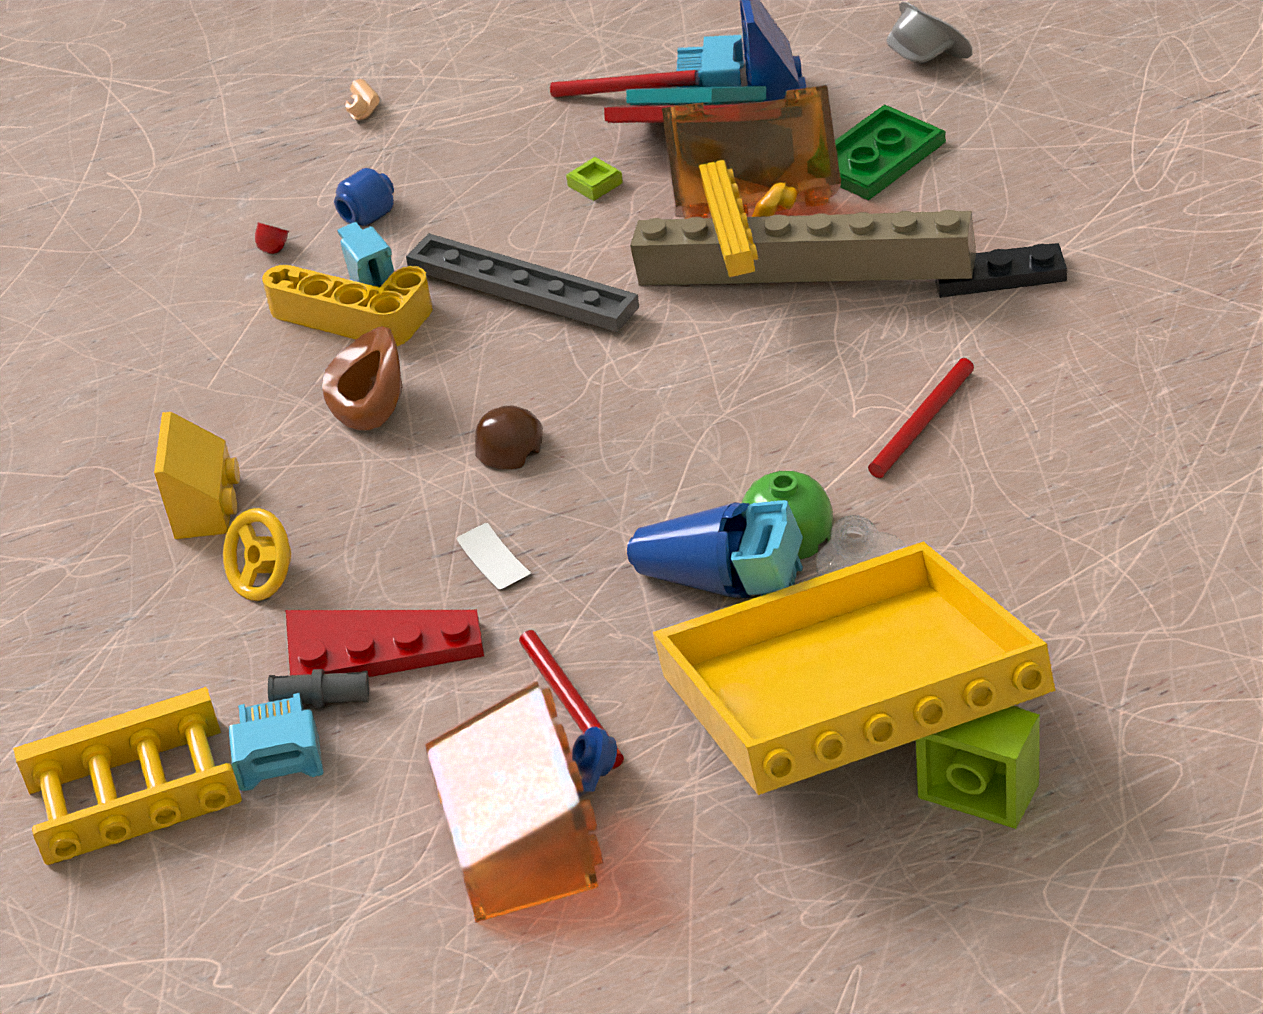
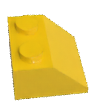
[154,412,240,539]

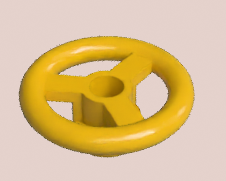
[223,508,291,601]

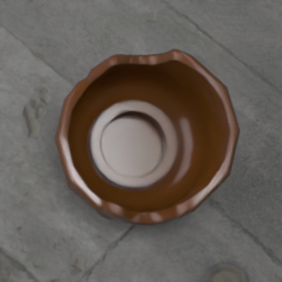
[475,405,543,469]

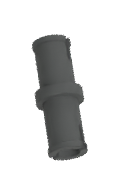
[268,669,369,708]

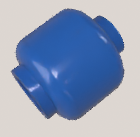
[334,168,394,226]

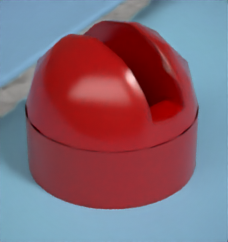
[255,222,289,254]

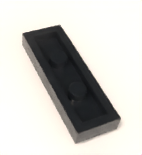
[935,243,1067,298]

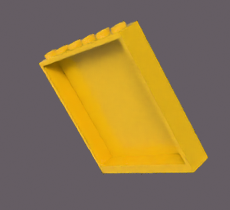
[653,541,1056,795]

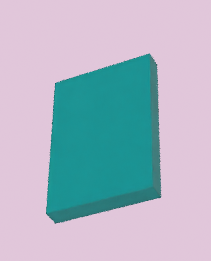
[626,86,766,105]

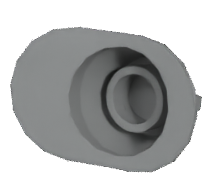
[886,1,973,64]

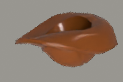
[322,326,403,431]

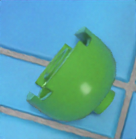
[742,471,833,560]

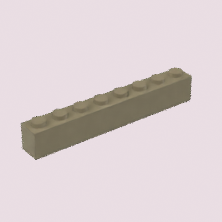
[630,210,976,285]

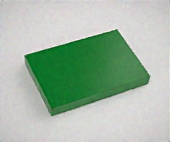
[807,104,946,201]

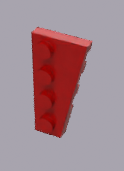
[285,609,485,677]

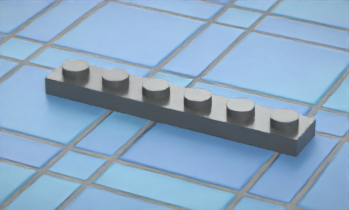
[406,233,639,332]

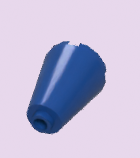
[627,502,752,599]

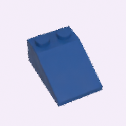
[739,0,807,121]

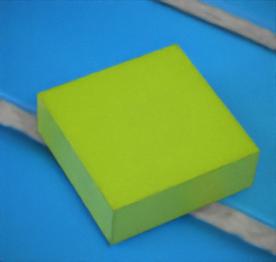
[566,157,623,201]

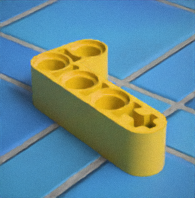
[262,265,433,346]

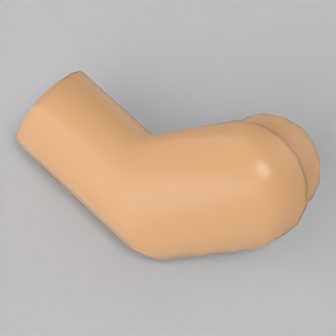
[345,79,380,120]

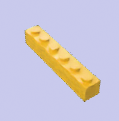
[699,160,758,277]

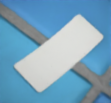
[457,523,531,589]

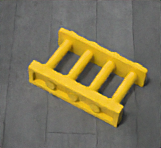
[13,687,242,865]

